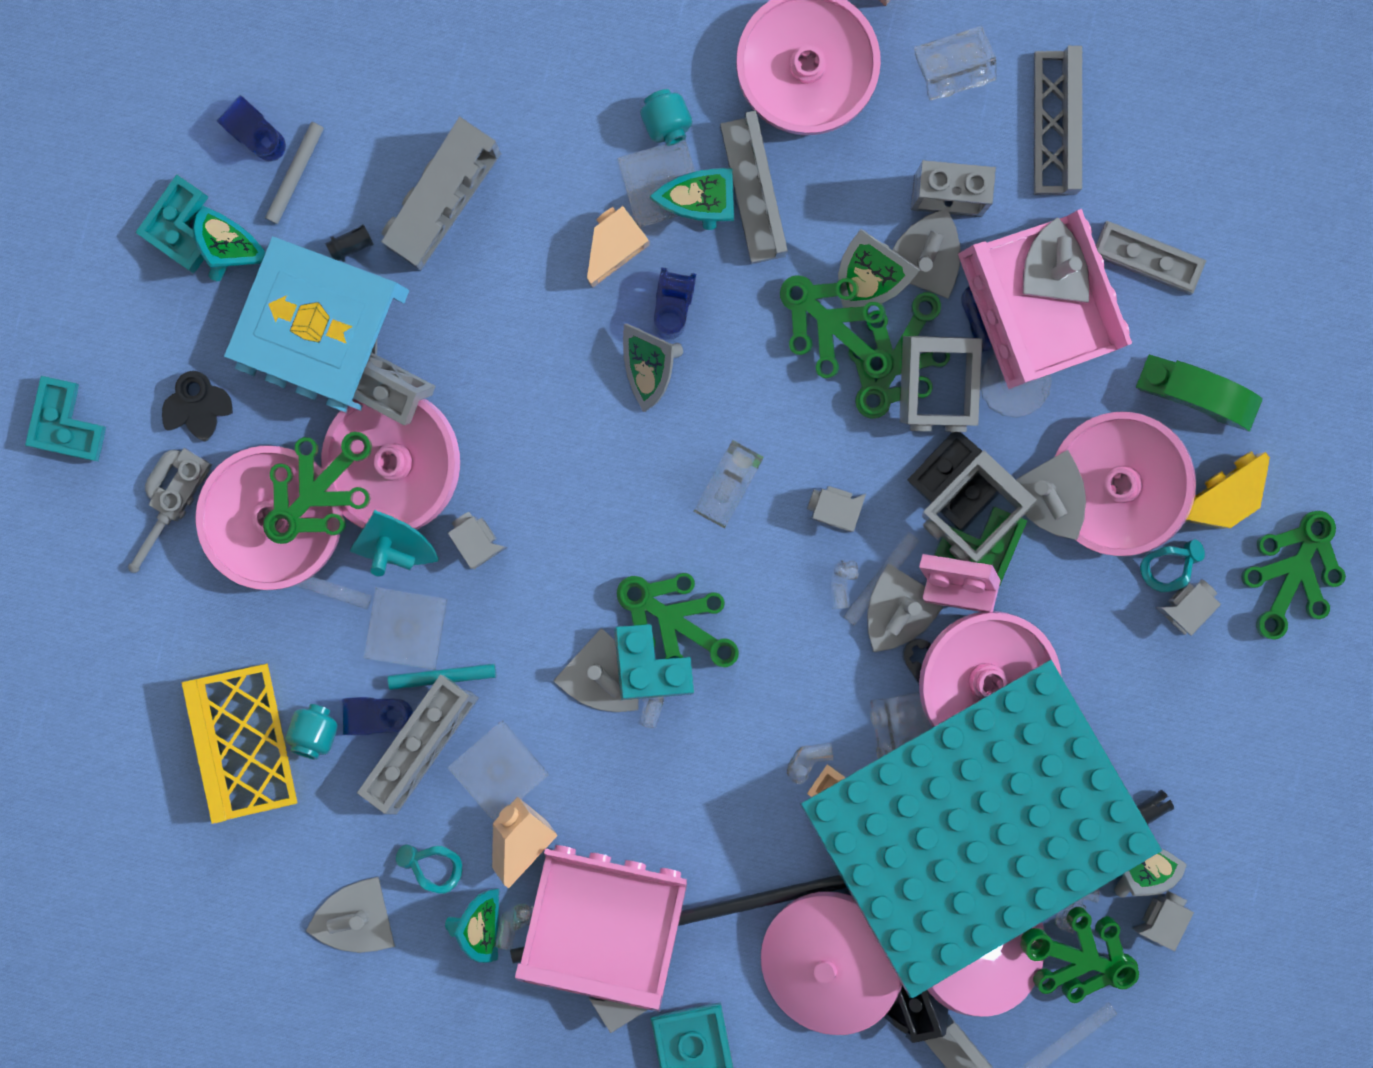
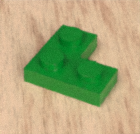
[933,507,1027,587]

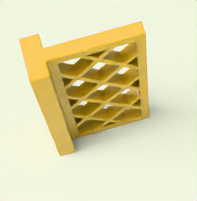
[181,663,298,824]

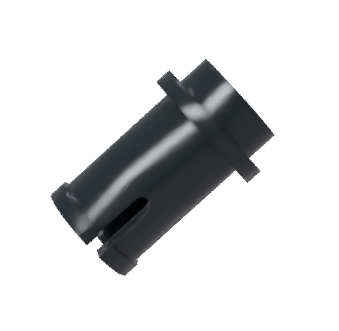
[325,224,374,262]
[1137,790,1174,825]

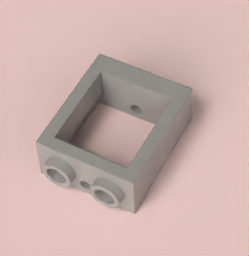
[911,160,996,217]
[899,336,982,432]
[922,450,1037,563]

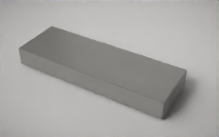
[1096,221,1206,295]

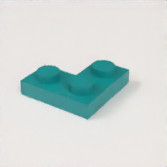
[135,174,208,274]
[25,376,106,462]
[614,624,694,700]

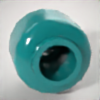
[640,89,692,146]
[285,704,338,760]

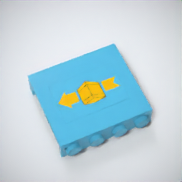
[224,236,409,412]

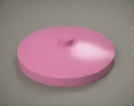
[736,0,881,135]
[321,399,460,530]
[1055,412,1196,556]
[196,446,342,590]
[919,611,1062,727]
[761,892,902,1035]
[927,922,1044,1017]

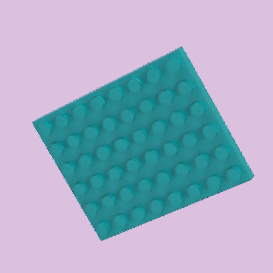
[800,660,1163,998]

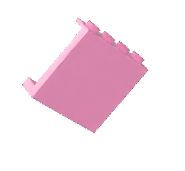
[958,209,1132,389]
[515,845,687,1012]

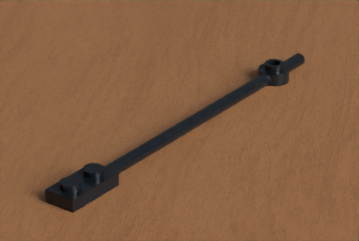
[510,875,847,964]

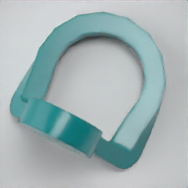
[1140,539,1205,592]
[396,844,463,894]

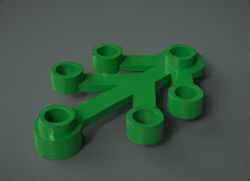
[780,275,894,378]
[848,292,950,419]
[263,432,372,544]
[1241,511,1346,640]
[617,573,739,667]
[1020,907,1139,1003]

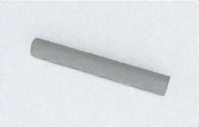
[265,122,324,224]

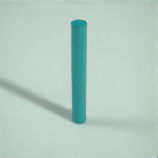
[388,664,496,690]

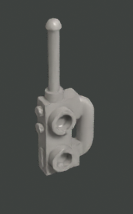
[128,448,212,573]

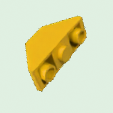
[1185,451,1270,529]

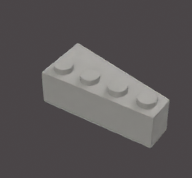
[381,116,501,271]

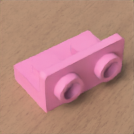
[919,554,1001,612]

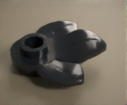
[162,371,233,442]

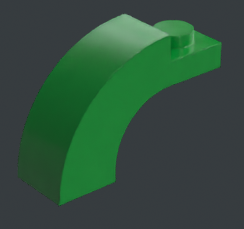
[1136,354,1263,432]

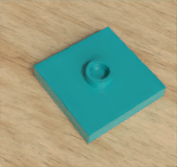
[650,1002,733,1068]

